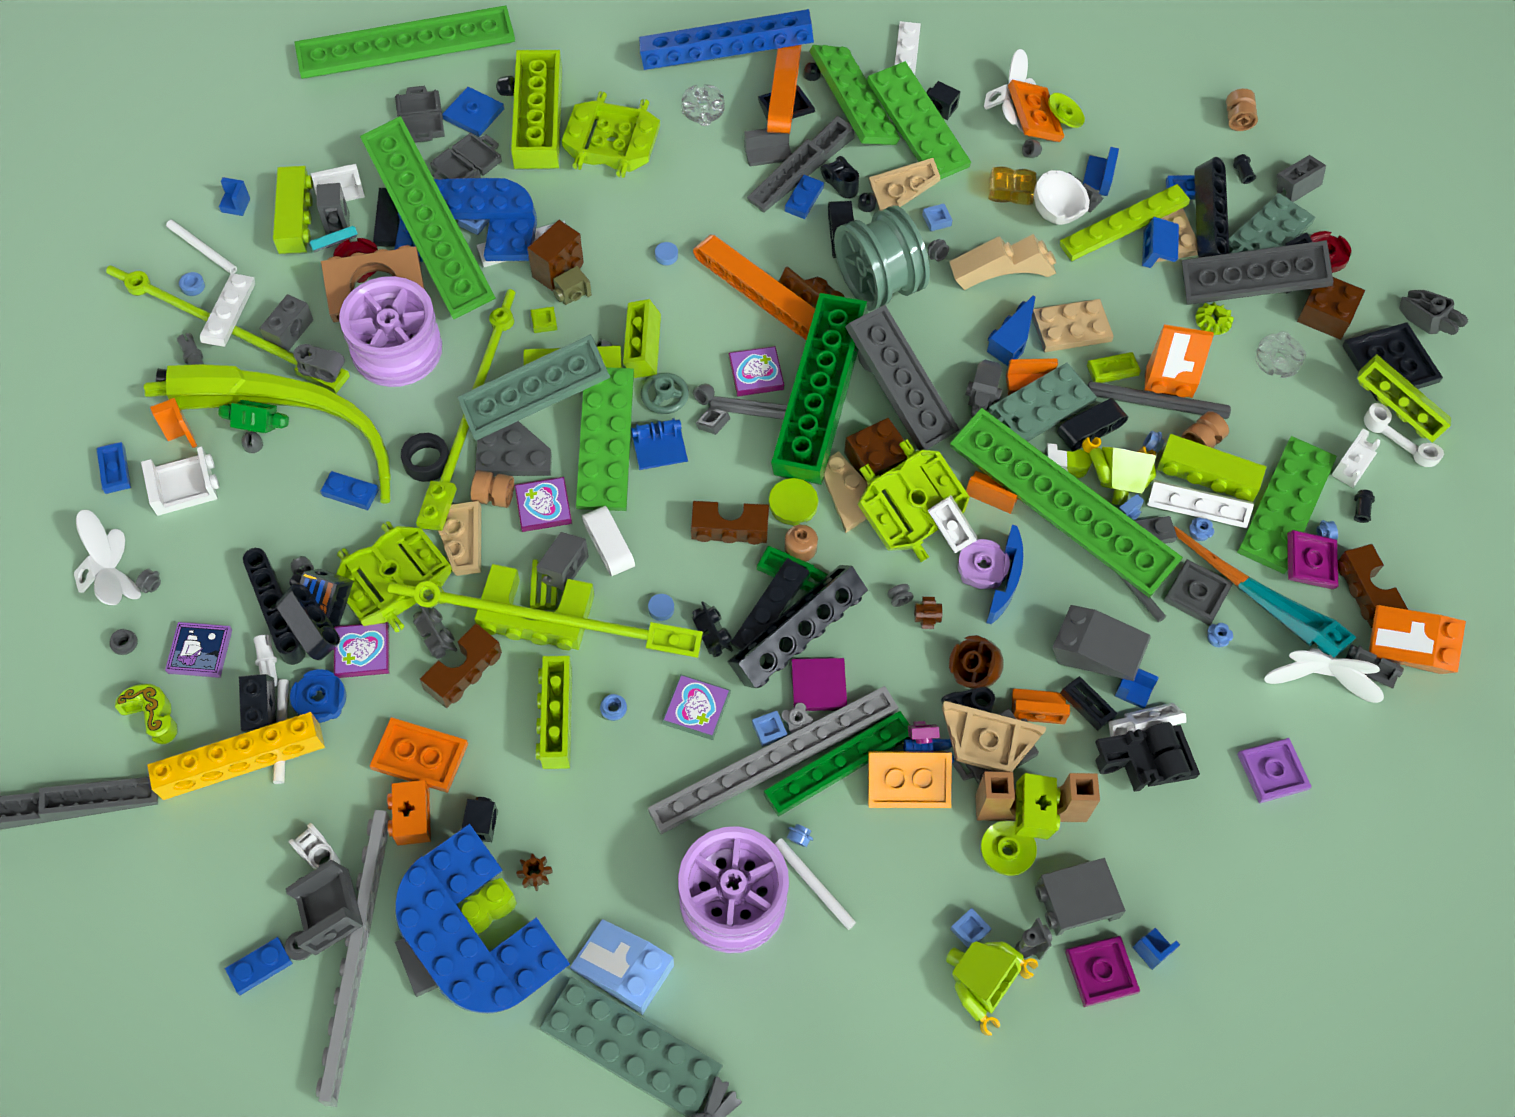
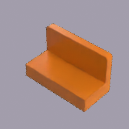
[1006,358,1058,396]
[150,398,197,448]
[966,471,1018,514]
[1012,689,1070,725]

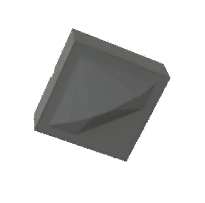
[696,407,731,435]

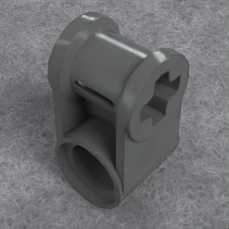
[293,344,345,383]

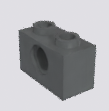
[317,183,350,235]
[259,294,313,351]

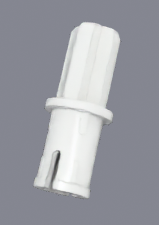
[254,635,278,687]

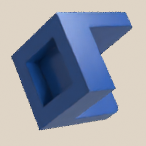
[219,177,250,216]
[1115,669,1159,708]
[1132,928,1180,970]

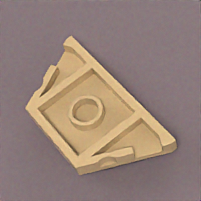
[942,701,1046,772]

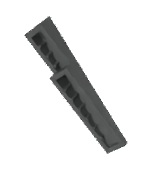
[747,116,855,212]
[0,777,158,830]

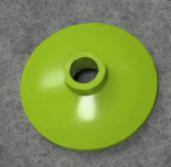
[1048,93,1085,128]
[981,821,1037,876]

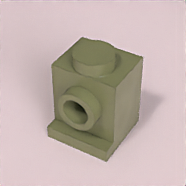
[553,266,592,305]

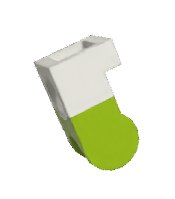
[1044,443,1092,478]

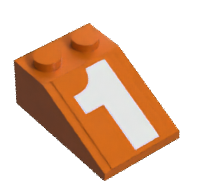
[1144,324,1214,398]
[1369,605,1466,674]

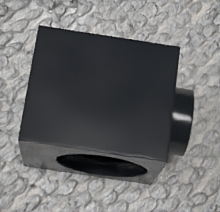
[926,81,961,120]
[461,797,498,843]

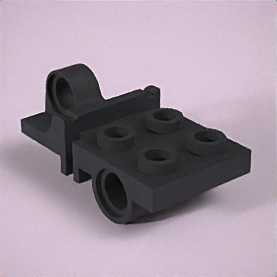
[1095,722,1200,792]

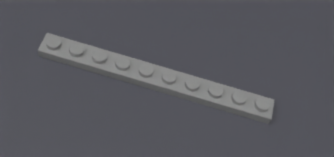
[648,686,899,834]
[316,810,391,1107]

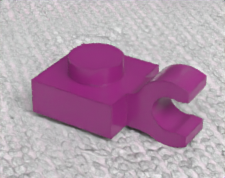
[908,721,940,744]

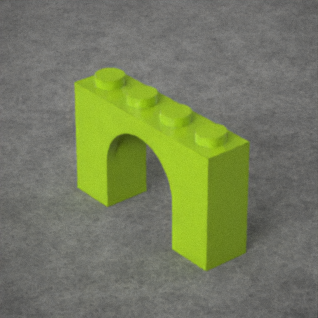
[475,564,595,651]

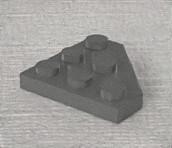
[475,421,552,476]

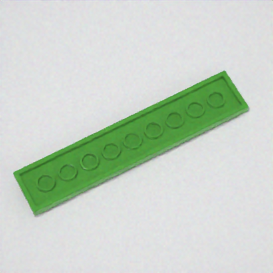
[294,5,515,79]
[360,116,496,320]
[950,408,1183,598]

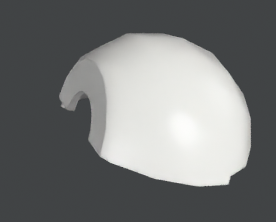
[1034,170,1090,225]

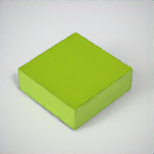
[530,306,557,333]

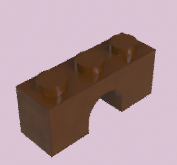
[691,501,769,545]
[1338,544,1408,628]
[420,624,502,708]

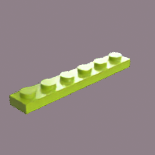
[1060,184,1190,262]

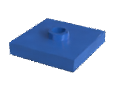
[442,87,504,137]

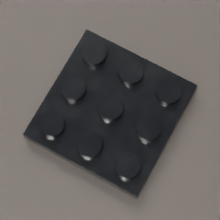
[1342,322,1443,401]

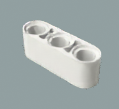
[582,506,635,577]

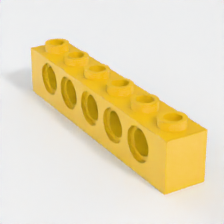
[147,712,325,800]

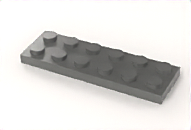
[1182,240,1333,305]
[845,305,960,451]

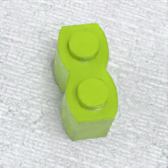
[457,878,517,935]

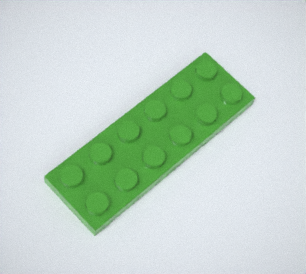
[809,45,900,145]
[867,61,971,180]
[576,367,634,511]
[1237,436,1337,574]

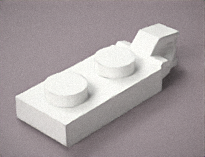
[1109,703,1186,737]

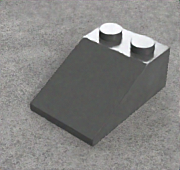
[1052,605,1151,681]

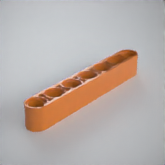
[767,45,801,134]
[693,234,815,340]

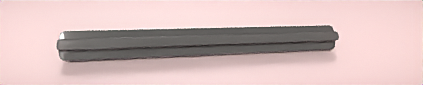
[1087,381,1231,419]

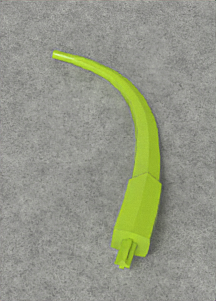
[144,364,391,504]

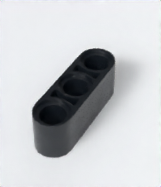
[828,201,854,258]
[1057,398,1128,451]
[276,583,340,660]

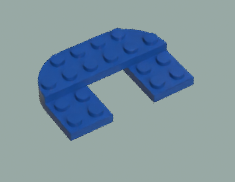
[394,178,537,262]
[395,824,570,1014]

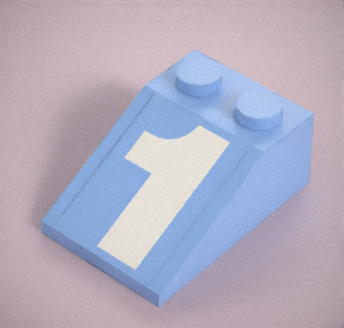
[570,919,674,1015]

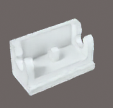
[311,164,365,201]
[1331,428,1380,488]

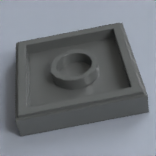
[1164,559,1233,626]

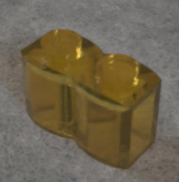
[988,166,1036,205]

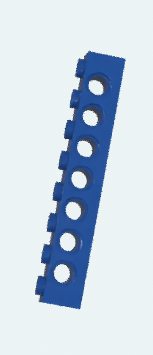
[639,9,814,70]

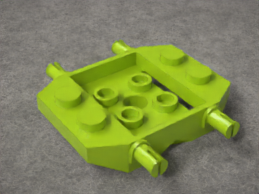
[562,91,660,178]
[857,439,970,562]
[336,521,452,632]

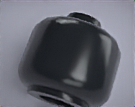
[496,76,515,96]

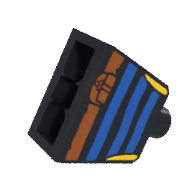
[289,569,354,627]

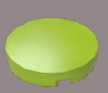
[768,478,819,526]

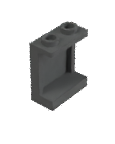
[1035,857,1126,936]
[286,860,363,956]

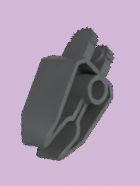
[1399,290,1468,335]
[965,360,1002,418]

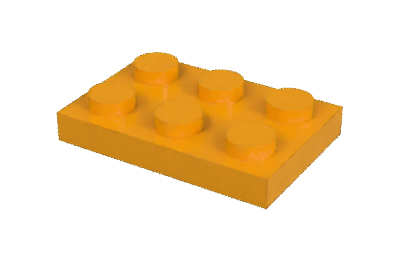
[868,751,952,808]

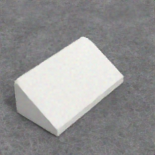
[928,495,977,553]

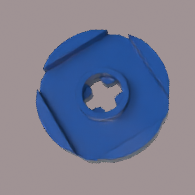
[290,669,347,723]

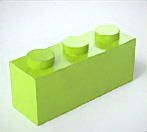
[623,299,661,378]

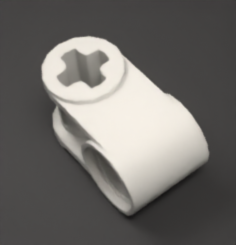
[288,823,340,870]

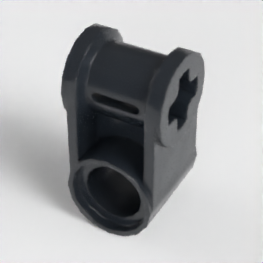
[820,156,859,199]
[941,686,995,713]

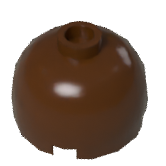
[949,635,1004,689]

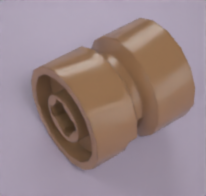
[1226,88,1258,131]
[1182,411,1229,448]
[471,470,514,508]

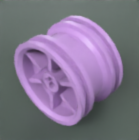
[339,276,442,387]
[678,826,789,953]

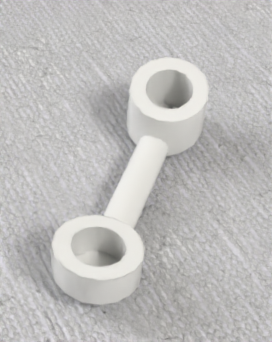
[1364,403,1444,467]

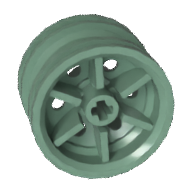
[834,205,930,311]

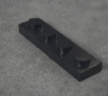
[731,558,810,650]

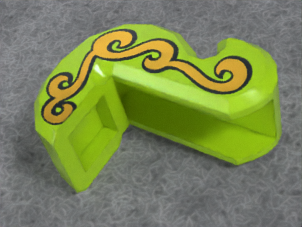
[115,684,177,744]

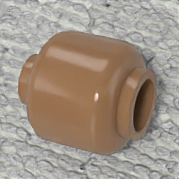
[784,524,818,562]

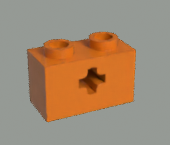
[387,780,431,846]

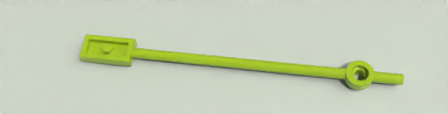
[106,265,350,394]
[416,289,516,531]
[388,581,703,658]

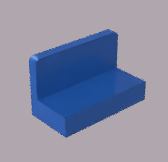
[1083,147,1119,196]
[1142,217,1179,268]

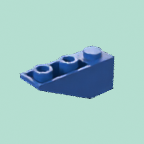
[987,295,1036,366]

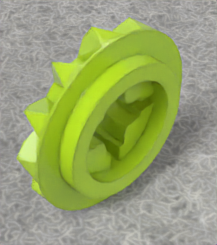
[1195,301,1234,335]

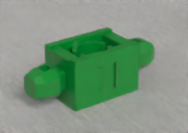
[218,399,289,433]

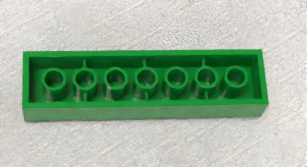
[771,293,868,485]

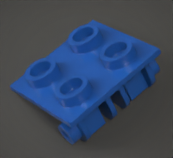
[631,418,688,470]

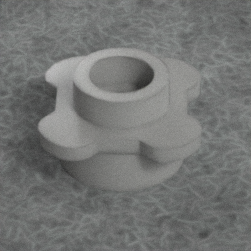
[782,703,813,733]

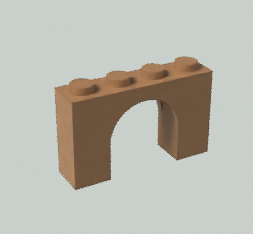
[321,245,425,322]
[975,772,1100,822]

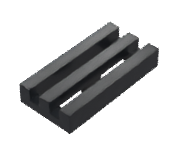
[1060,676,1118,731]

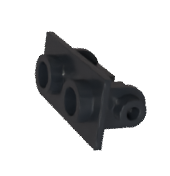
[692,601,734,657]

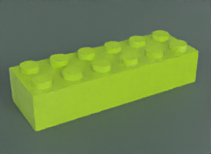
[511,50,562,169]

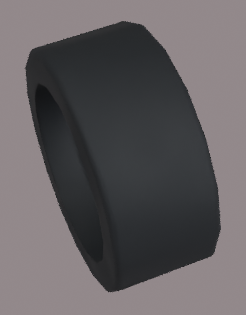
[401,433,449,482]

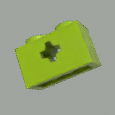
[1015,773,1061,840]

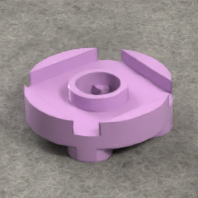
[958,539,1010,589]

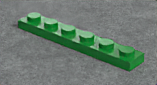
[764,711,910,817]

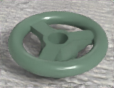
[641,373,689,414]

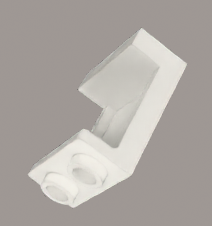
[141,446,220,516]

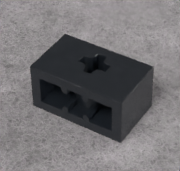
[239,674,276,733]

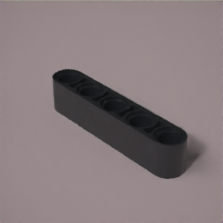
[1194,157,1229,258]
[243,547,306,665]

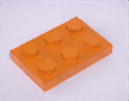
[1008,79,1065,142]
[370,717,468,793]

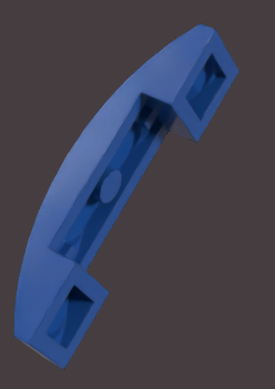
[986,525,1024,624]

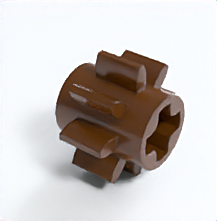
[914,596,942,629]
[516,853,553,891]

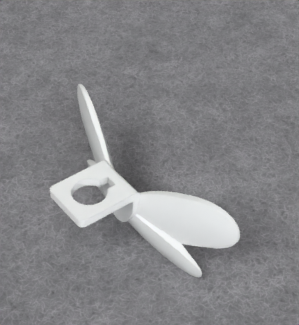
[984,49,1036,133]
[74,510,141,605]
[1264,648,1384,703]

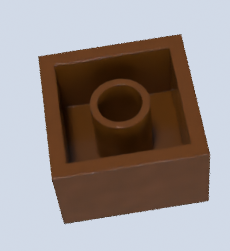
[527,219,584,291]
[1297,277,1365,340]
[844,418,907,482]

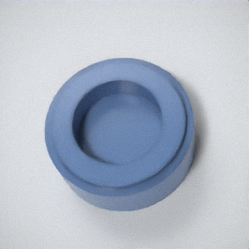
[655,242,678,265]
[179,272,205,296]
[648,594,674,621]

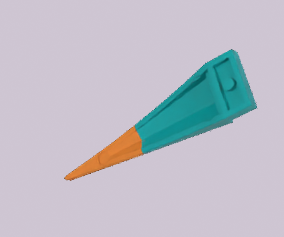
[1174,526,1356,658]

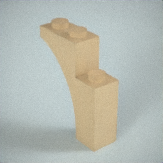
[949,234,1056,290]

